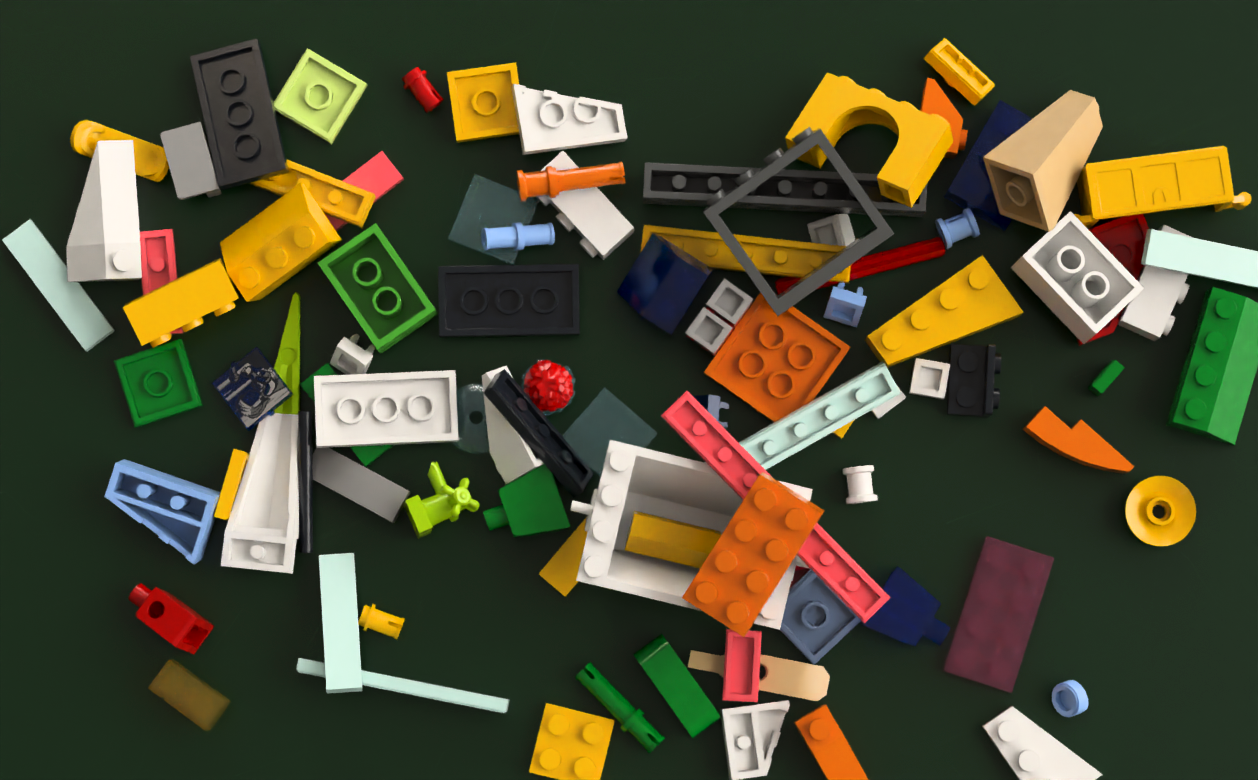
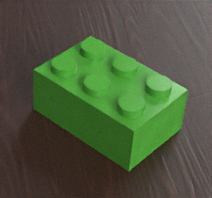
[318,223,438,354]

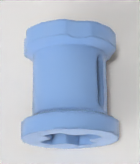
[935,207,980,249]

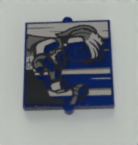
[212,347,294,431]

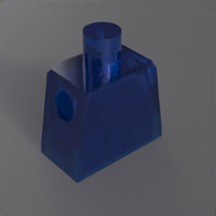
[860,567,951,647]

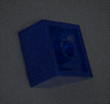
[617,232,713,335]

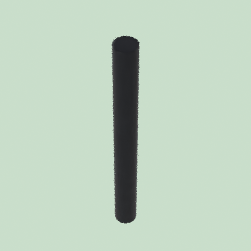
[298,411,313,553]

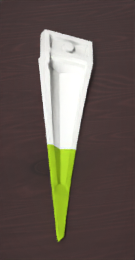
[221,292,300,574]

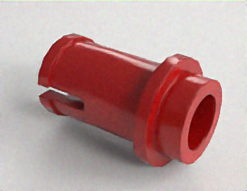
[402,67,444,113]

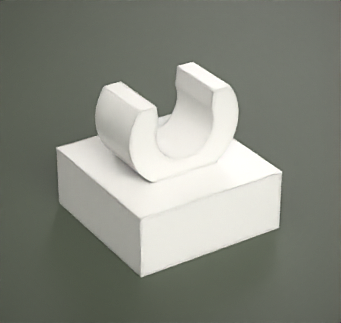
[329,334,375,375]

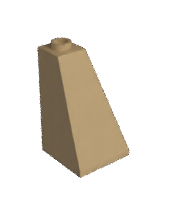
[983,90,1103,232]

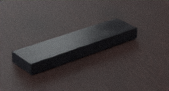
[483,369,594,498]

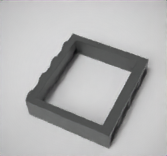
[703,126,894,316]

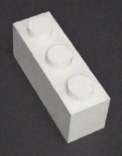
[537,151,634,260]
[1117,225,1193,341]

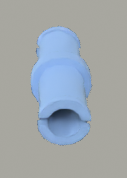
[481,222,555,250]

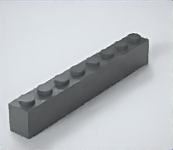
[643,163,927,217]

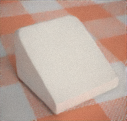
[807,214,855,246]

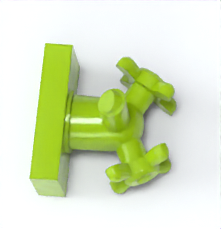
[404,462,480,539]

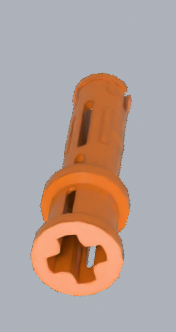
[516,161,625,202]

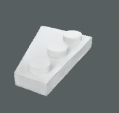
[511,84,627,155]
[982,706,1103,780]

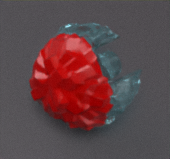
[521,359,576,416]

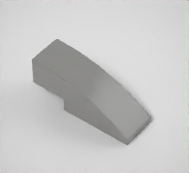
[313,448,411,523]

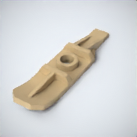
[688,650,830,701]

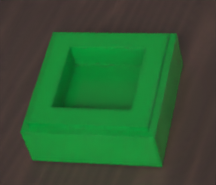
[1088,360,1125,397]

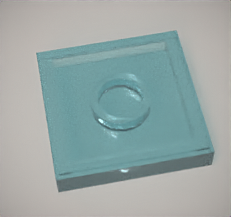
[448,174,540,265]
[562,388,658,477]

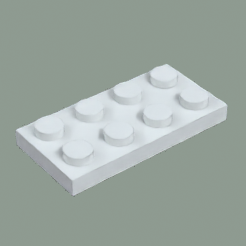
[314,370,459,448]

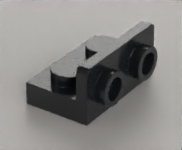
[947,344,1001,417]

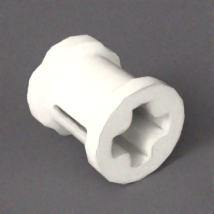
[842,465,878,504]

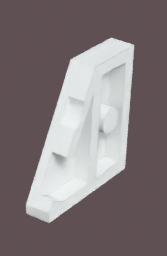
[720,700,790,780]

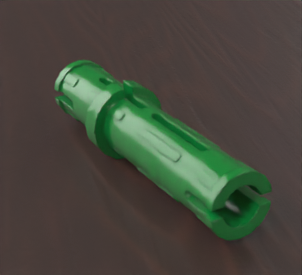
[575,662,665,754]

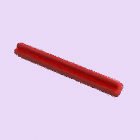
[775,237,945,295]

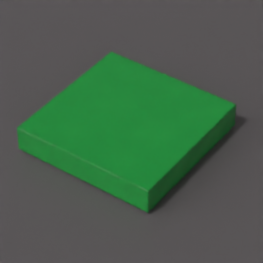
[114,339,203,428]

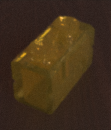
[148,659,231,731]

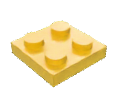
[447,62,519,143]
[529,703,615,780]

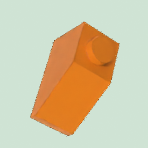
[920,78,968,159]

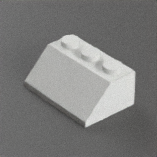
[1011,211,1144,344]

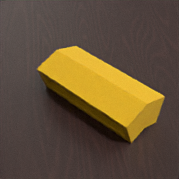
[625,511,721,568]

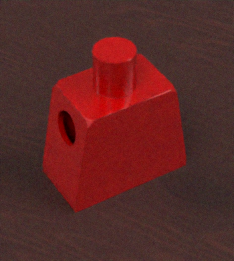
[128,583,215,654]

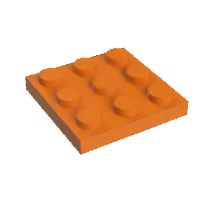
[704,292,851,423]

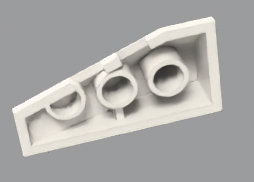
[66,140,142,282]

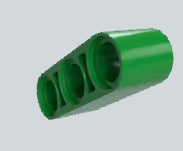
[633,634,721,738]

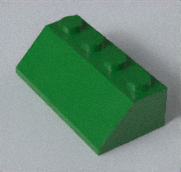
[1166,287,1258,445]

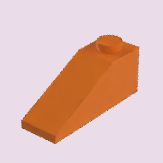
[793,704,868,780]

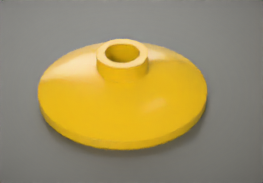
[1125,476,1196,547]

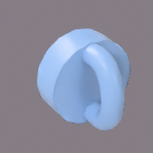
[1052,680,1088,718]

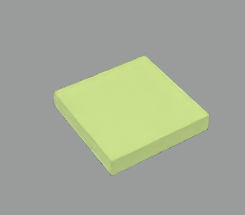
[274,48,368,145]

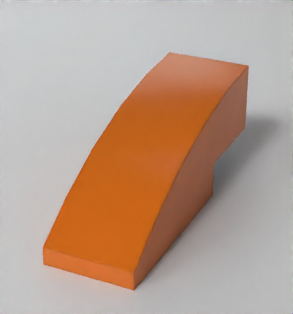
[1022,406,1134,474]

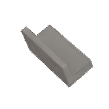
[160,122,222,200]

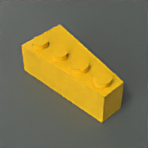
[865,255,1024,368]

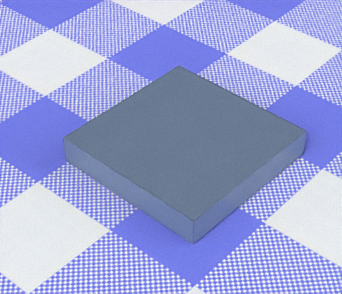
[780,569,861,665]

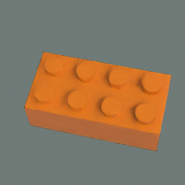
[682,472,824,637]

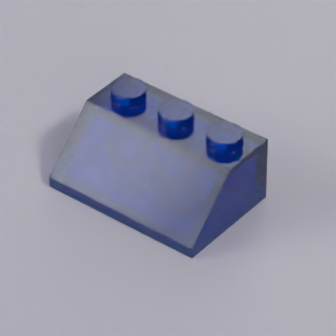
[944,100,1032,231]

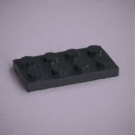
[190,38,289,190]
[438,264,580,338]

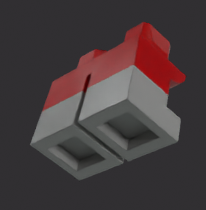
[685,278,753,356]

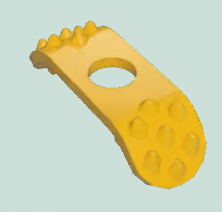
[70,120,169,182]

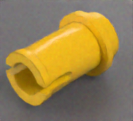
[358,604,405,640]

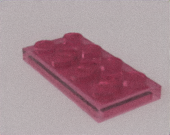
[943,536,1054,693]

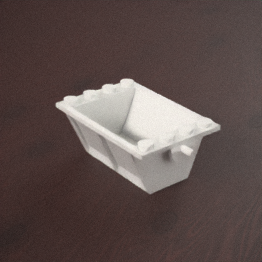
[570,440,813,630]

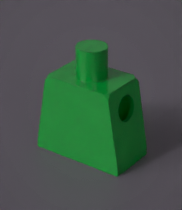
[483,464,571,538]

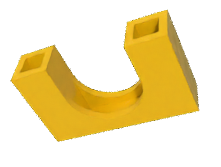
[785,72,953,208]

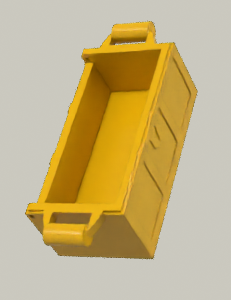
[1074,146,1251,229]

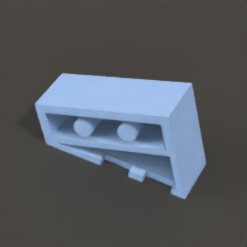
[104,459,221,564]

